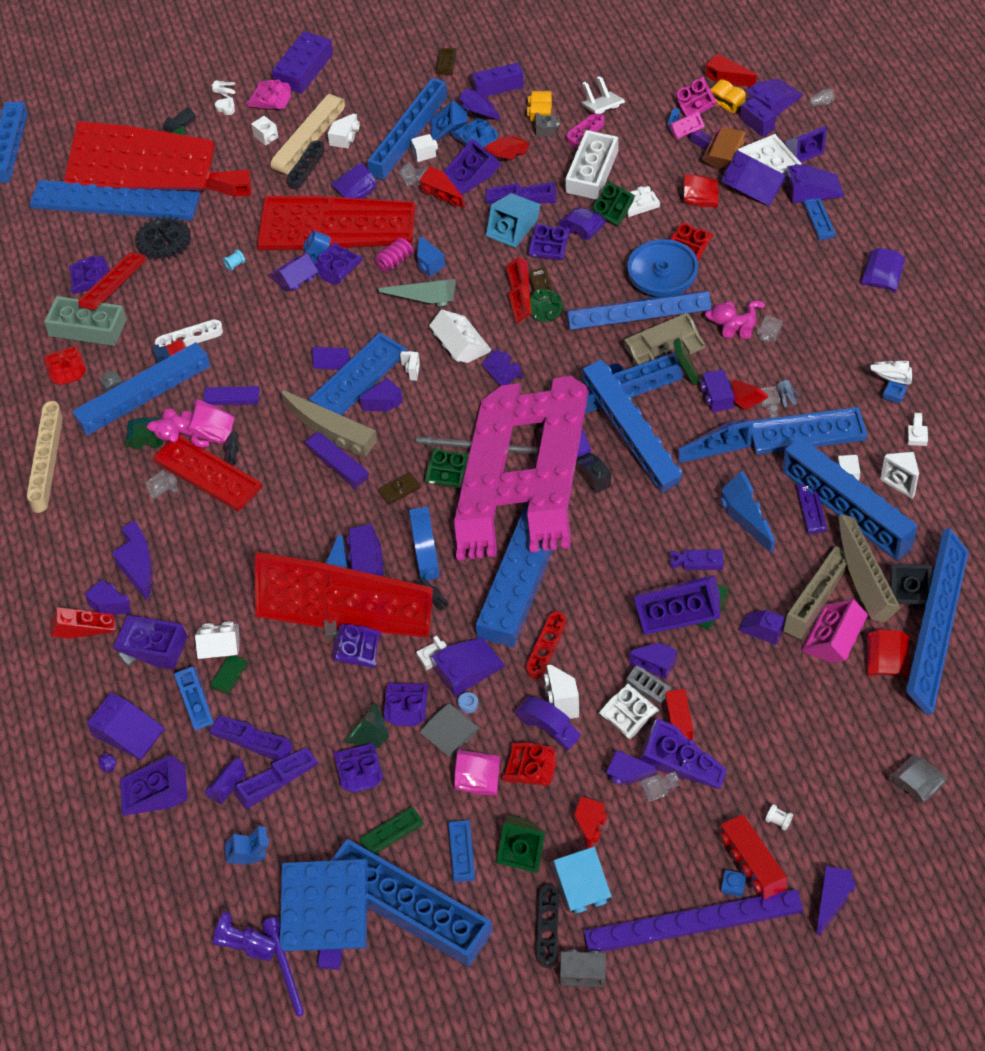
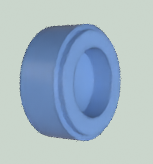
[458,692,478,713]

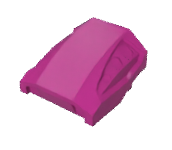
[674,77,717,116]
[247,80,291,109]
[187,399,235,445]
[455,749,501,796]

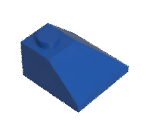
[431,100,468,141]

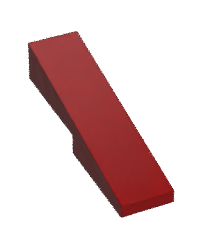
[506,257,531,323]

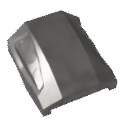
[889,754,948,805]

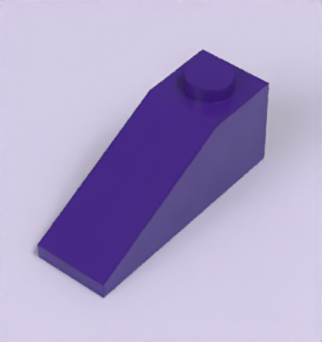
[816,866,856,935]

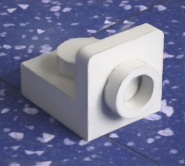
[400,351,420,381]
[416,636,447,670]

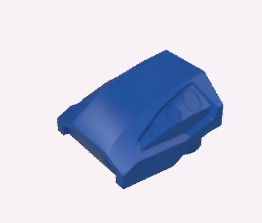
[451,118,498,148]

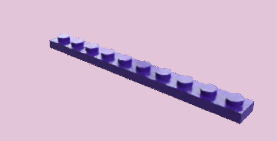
[584,890,803,952]

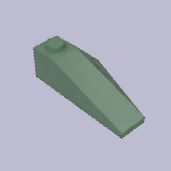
[379,279,456,306]

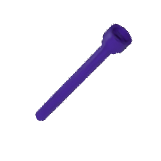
[262,918,304,1017]

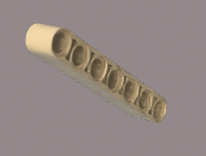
[271,94,345,175]
[27,401,63,513]

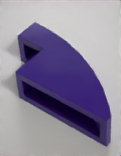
[112,521,153,600]

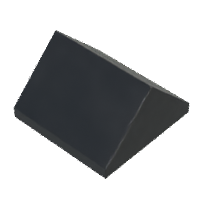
[889,564,932,605]

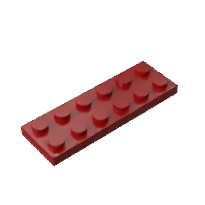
[153,434,263,512]

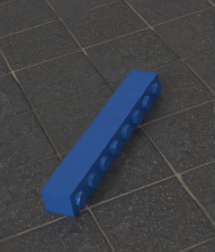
[367,78,447,180]
[566,290,711,330]
[72,342,210,436]
[581,359,682,493]

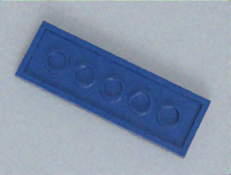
[309,333,407,416]
[751,407,868,455]

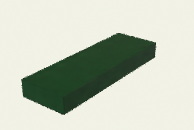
[673,338,700,386]
[359,806,424,855]

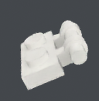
[627,186,660,217]

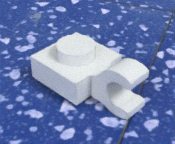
[908,413,928,446]

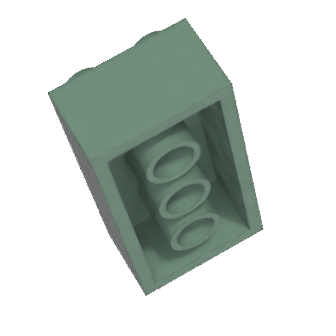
[44,296,127,346]

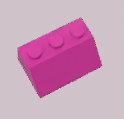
[802,599,868,663]

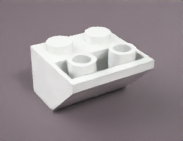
[195,621,239,659]
[544,665,579,719]

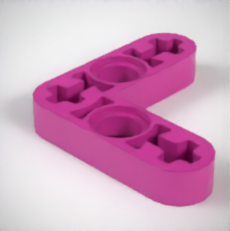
[567,113,605,150]

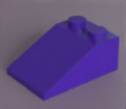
[746,79,803,116]
[444,138,502,195]
[721,150,786,206]
[786,164,844,203]
[113,615,188,670]
[431,638,505,697]
[87,693,165,760]
[120,755,188,816]

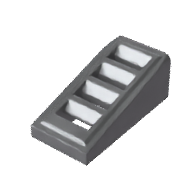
[626,665,672,705]

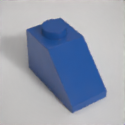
[417,236,445,277]

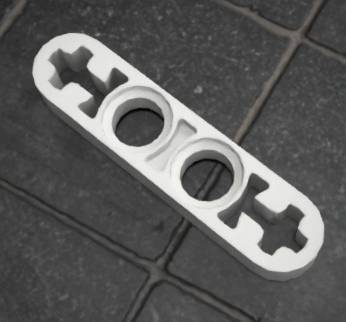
[155,320,223,347]

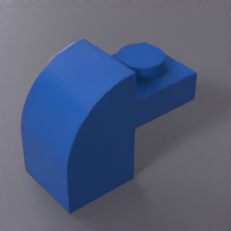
[225,826,269,865]

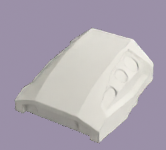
[871,361,912,384]
[600,684,659,739]

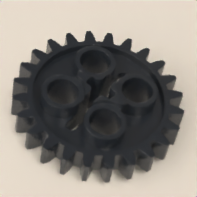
[135,215,191,261]

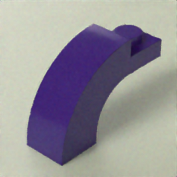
[514,697,581,751]

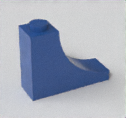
[409,507,440,580]

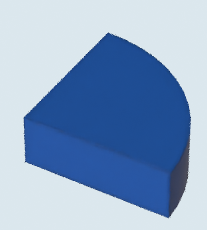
[667,108,680,132]

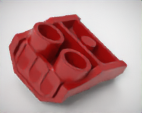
[684,173,718,207]
[671,222,714,262]
[43,345,86,385]
[867,630,909,678]
[502,743,556,786]

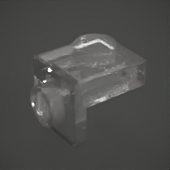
[399,162,427,185]
[756,315,783,342]

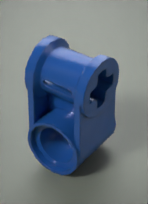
[303,231,330,263]

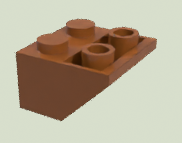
[702,127,746,170]

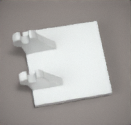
[581,76,625,114]

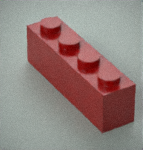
[720,814,787,900]

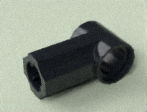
[163,107,196,133]

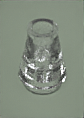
[809,88,835,107]

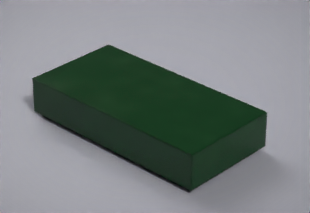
[210,655,248,696]

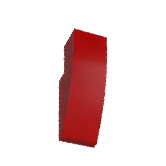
[485,136,530,160]

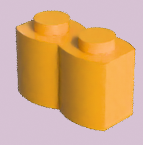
[710,80,746,113]
[527,91,552,122]

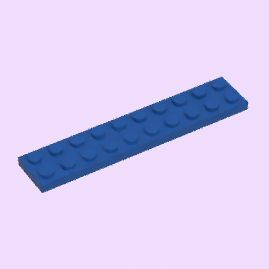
[30,180,201,221]
[906,528,969,714]

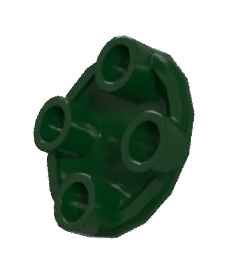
[530,289,563,323]

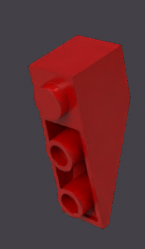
[705,54,757,87]
[419,166,465,209]
[206,169,252,197]
[50,607,115,639]

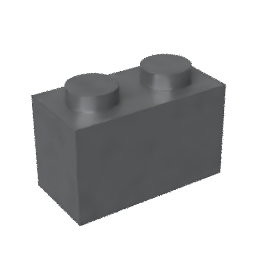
[560,950,606,987]

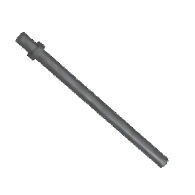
[416,436,538,454]

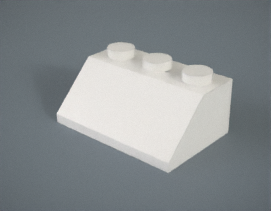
[429,309,491,363]

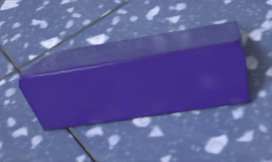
[690,131,712,150]
[313,347,350,370]

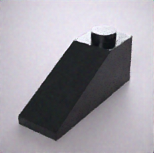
[575,452,611,494]

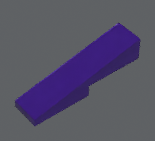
[486,182,557,204]
[305,432,369,490]
[209,715,293,761]
[235,747,318,810]

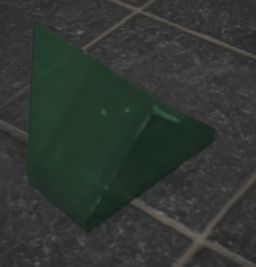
[343,703,390,748]

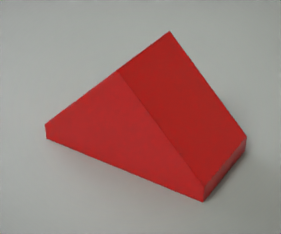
[732,379,769,410]

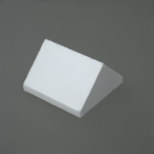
[880,452,919,499]

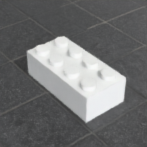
[566,130,618,200]

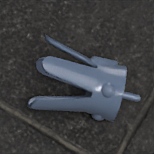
[777,380,800,407]

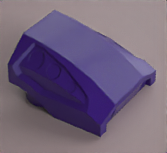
[459,88,500,120]
[331,163,377,199]
[559,207,607,240]
[529,224,570,260]
[314,242,362,285]
[861,248,905,292]
[69,256,110,293]
[332,624,381,668]
[384,682,428,726]
[333,742,383,793]

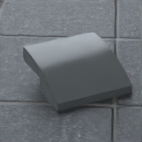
[420,703,480,758]

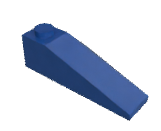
[678,418,753,463]
[719,471,775,553]

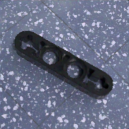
[287,140,325,190]
[537,885,559,968]

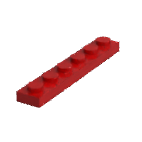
[78,252,145,310]

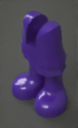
[213,911,276,961]

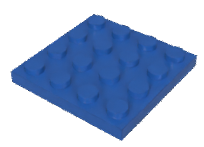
[280,859,368,952]

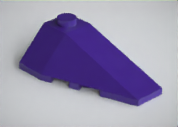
[638,718,727,789]

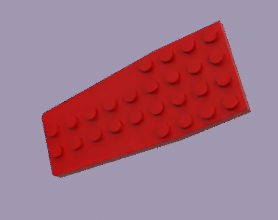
[64,121,215,190]
[258,196,416,250]
[255,552,433,637]

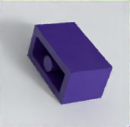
[740,97,776,137]
[700,369,734,413]

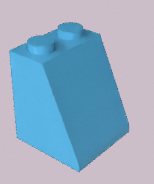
[486,193,541,248]
[549,847,612,914]

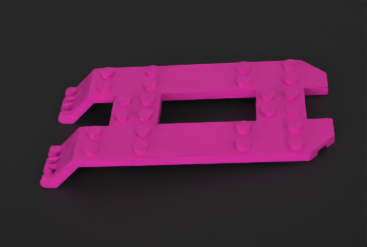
[454,376,588,561]

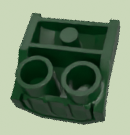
[591,181,636,226]
[125,417,163,450]
[425,448,470,489]

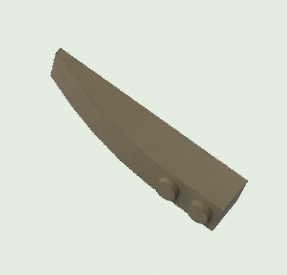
[281,390,377,457]
[839,514,900,623]
[784,546,848,639]

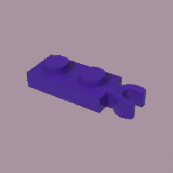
[670,550,724,570]

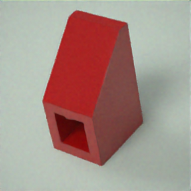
[574,796,608,849]

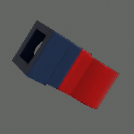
[152,340,186,363]

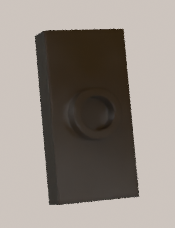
[437,48,457,74]
[529,266,554,292]
[378,472,421,505]

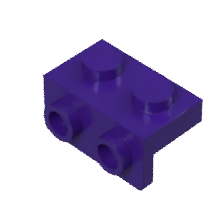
[482,348,524,386]
[205,758,246,805]

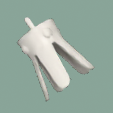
[211,80,236,98]

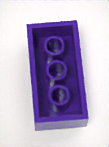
[272,31,333,94]

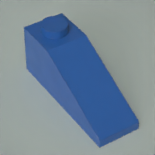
[174,667,214,731]

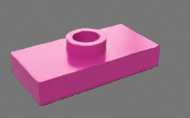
[669,111,705,140]

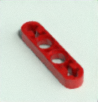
[526,612,566,679]

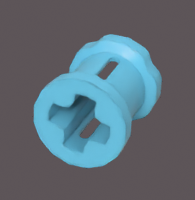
[222,249,245,271]

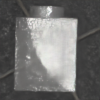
[145,470,178,499]

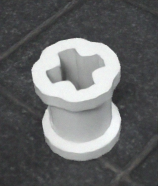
[765,804,793,831]

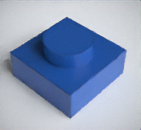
[883,381,908,404]
[721,870,746,897]

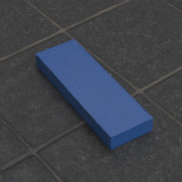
[803,199,836,241]
[449,820,475,883]

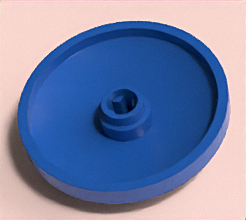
[628,239,698,296]

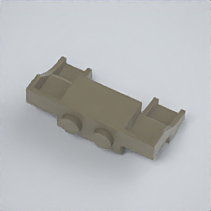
[624,313,705,366]

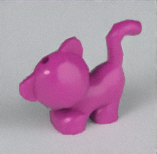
[705,301,765,339]
[146,408,209,448]

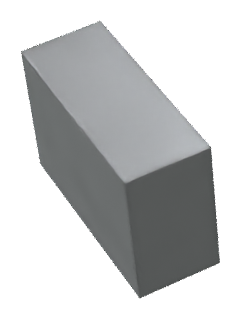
[324,620,337,638]

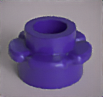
[98,753,116,773]

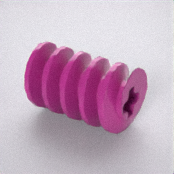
[375,238,414,273]

